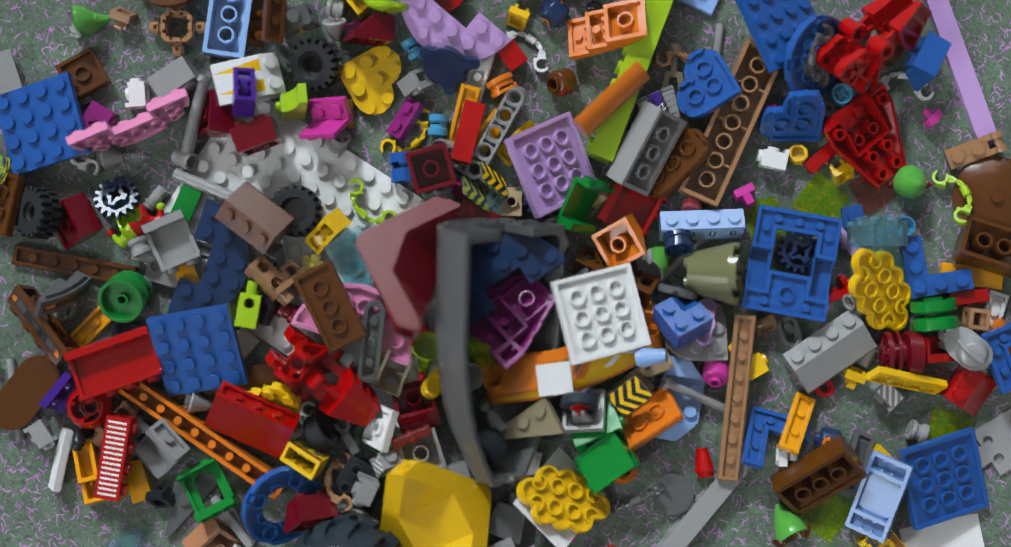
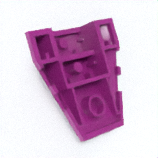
[467,273,555,370]

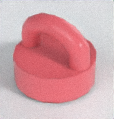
[680,197,702,211]

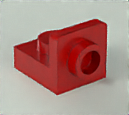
[829,275,849,303]

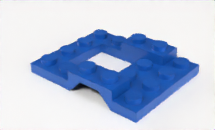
[741,204,843,322]

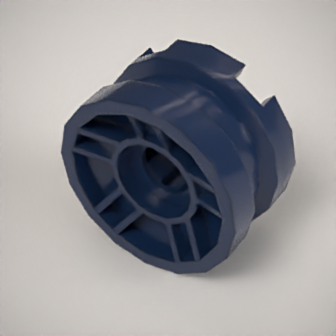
[663,229,693,256]

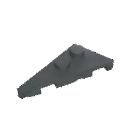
[164,465,217,537]

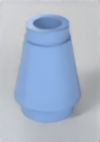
[635,348,667,368]

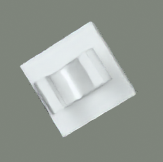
[775,444,798,467]

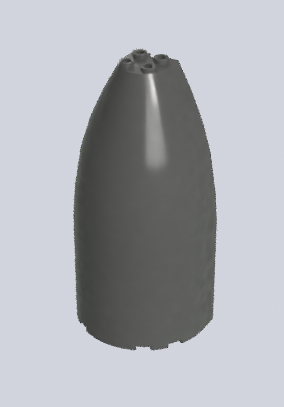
[435,218,565,488]

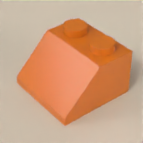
[591,213,647,268]

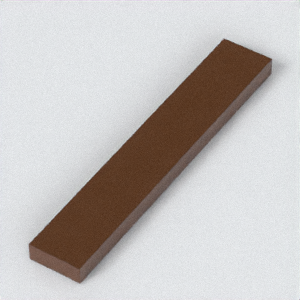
[12,244,138,282]

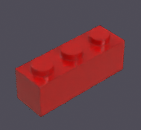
[802,142,838,174]
[946,288,990,307]

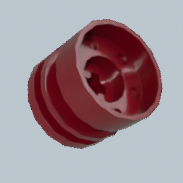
[878,331,926,374]

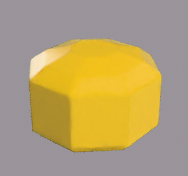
[788,144,808,165]

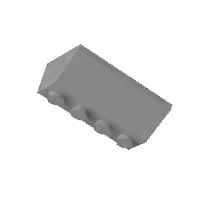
[606,100,687,197]
[783,310,877,394]

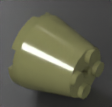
[683,242,745,305]

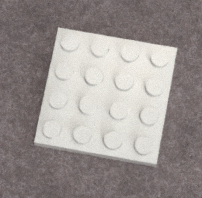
[550,263,651,365]

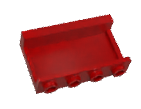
[596,182,670,240]
[63,326,165,405]
[204,381,301,459]

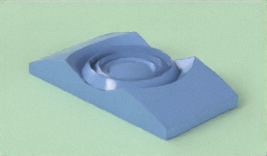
[845,450,914,544]

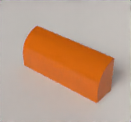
[573,61,650,138]

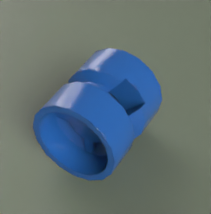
[388,151,413,183]

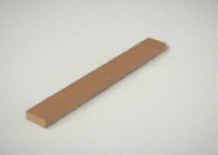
[717,314,756,482]

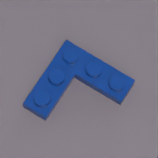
[899,235,974,299]
[979,322,1011,394]
[740,405,811,470]

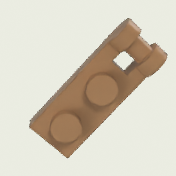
[944,130,1008,170]

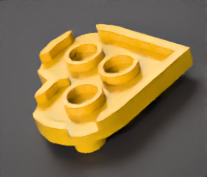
[338,46,402,116]
[244,382,301,430]

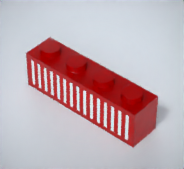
[94,412,139,502]

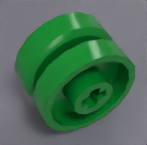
[98,270,152,323]
[909,297,960,331]

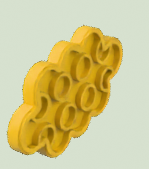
[848,248,911,332]
[516,465,611,533]

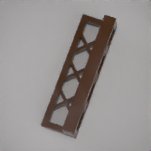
[571,245,660,308]

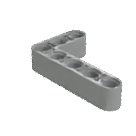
[430,86,527,179]

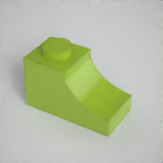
[275,83,308,121]

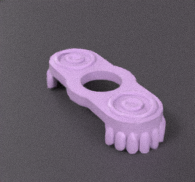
[695,298,717,346]

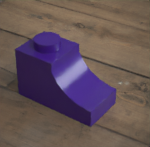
[232,67,256,117]

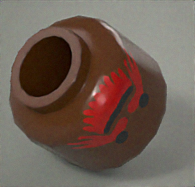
[546,68,577,97]

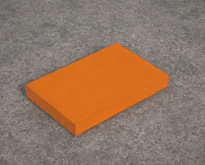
[619,388,685,452]

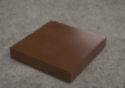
[55,47,112,101]

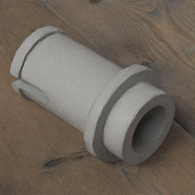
[143,185,169,211]
[857,345,879,368]

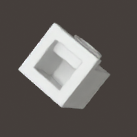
[125,78,150,110]
[756,146,790,172]

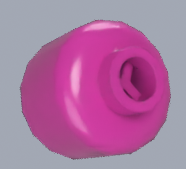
[702,361,729,388]

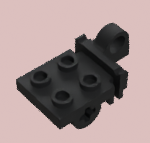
[331,455,386,517]

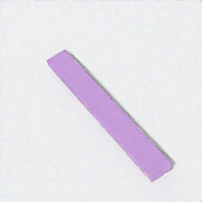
[924,0,996,146]

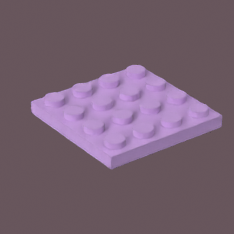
[504,111,596,219]

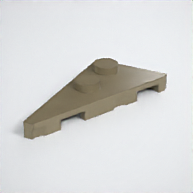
[495,397,566,440]

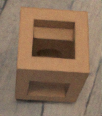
[960,307,992,331]

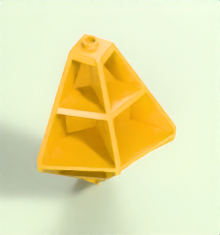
[380,459,492,547]

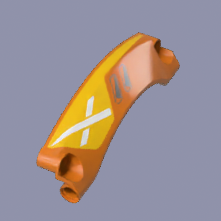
[473,301,663,404]

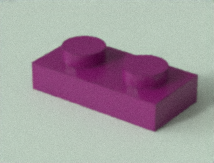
[386,97,425,142]

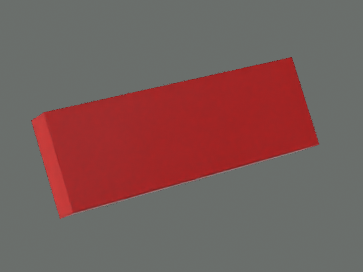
[450,99,486,165]

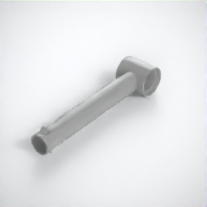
[171,73,211,171]
[172,168,233,201]

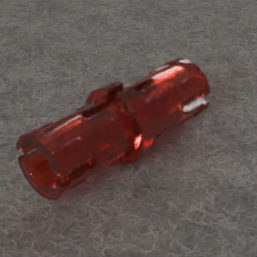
[391,423,433,451]

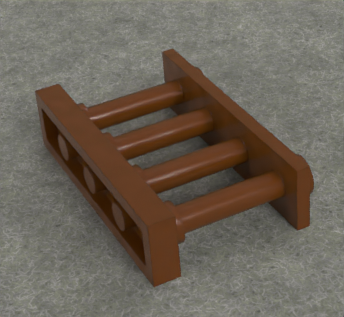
[246,0,287,48]

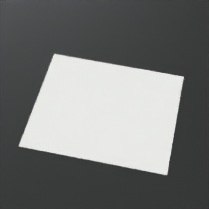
[899,513,984,547]

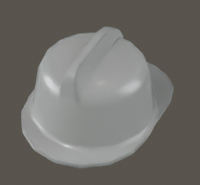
[944,327,993,371]

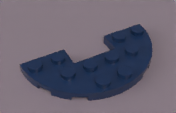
[167,199,251,314]
[467,233,567,329]

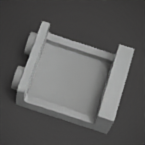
[141,209,202,275]
[135,418,190,479]

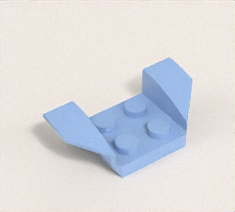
[656,356,705,441]

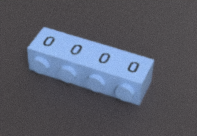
[658,209,745,241]

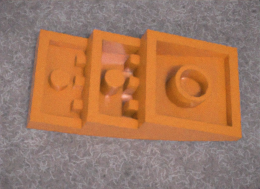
[567,0,648,61]

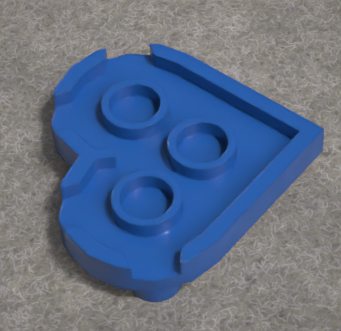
[676,48,743,120]
[759,90,825,142]

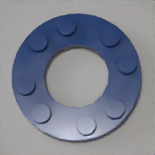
[784,14,841,96]
[241,466,320,545]

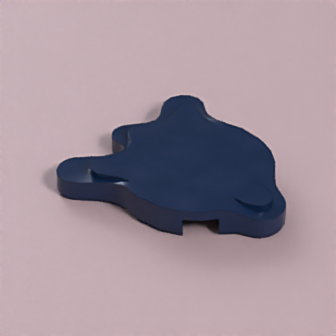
[419,45,480,95]

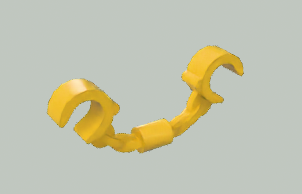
[380,109,430,153]

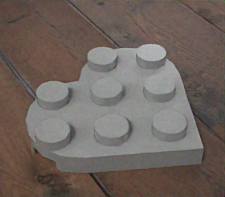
[664,301,728,362]

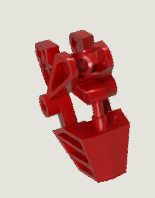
[815,0,932,96]
[265,325,381,427]

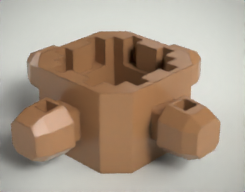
[149,5,206,57]

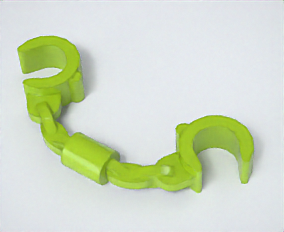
[932,170,972,226]
[349,178,397,224]

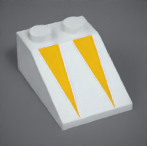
[210,52,286,106]

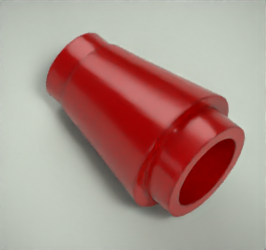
[695,447,715,478]

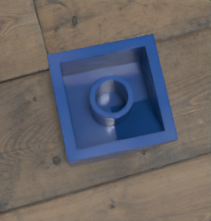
[905,31,952,92]
[652,297,713,350]

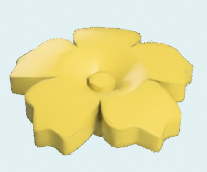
[300,254,324,273]

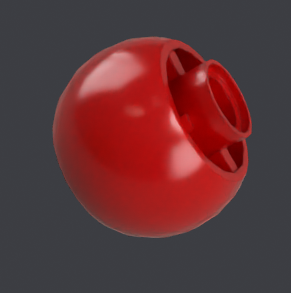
[66,389,114,429]

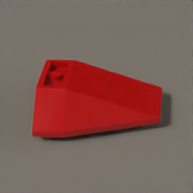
[824,85,907,189]

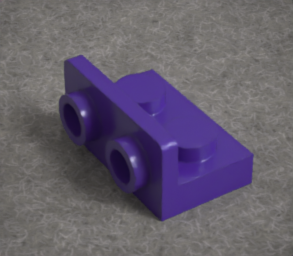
[39,370,77,414]

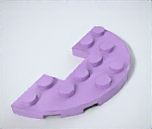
[400,0,511,59]

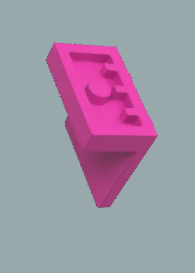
[299,96,353,141]

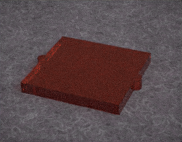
[848,175,896,215]

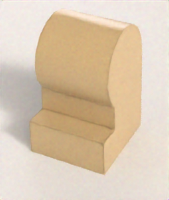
[639,348,675,377]

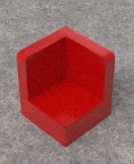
[496,40,528,72]

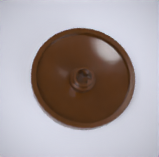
[951,156,1011,228]

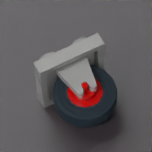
[561,389,607,433]

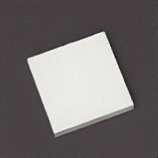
[362,404,399,453]

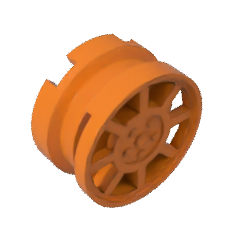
[486,72,518,100]

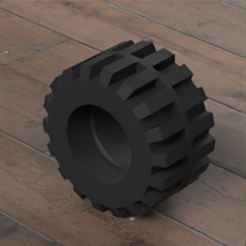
[271,184,323,237]

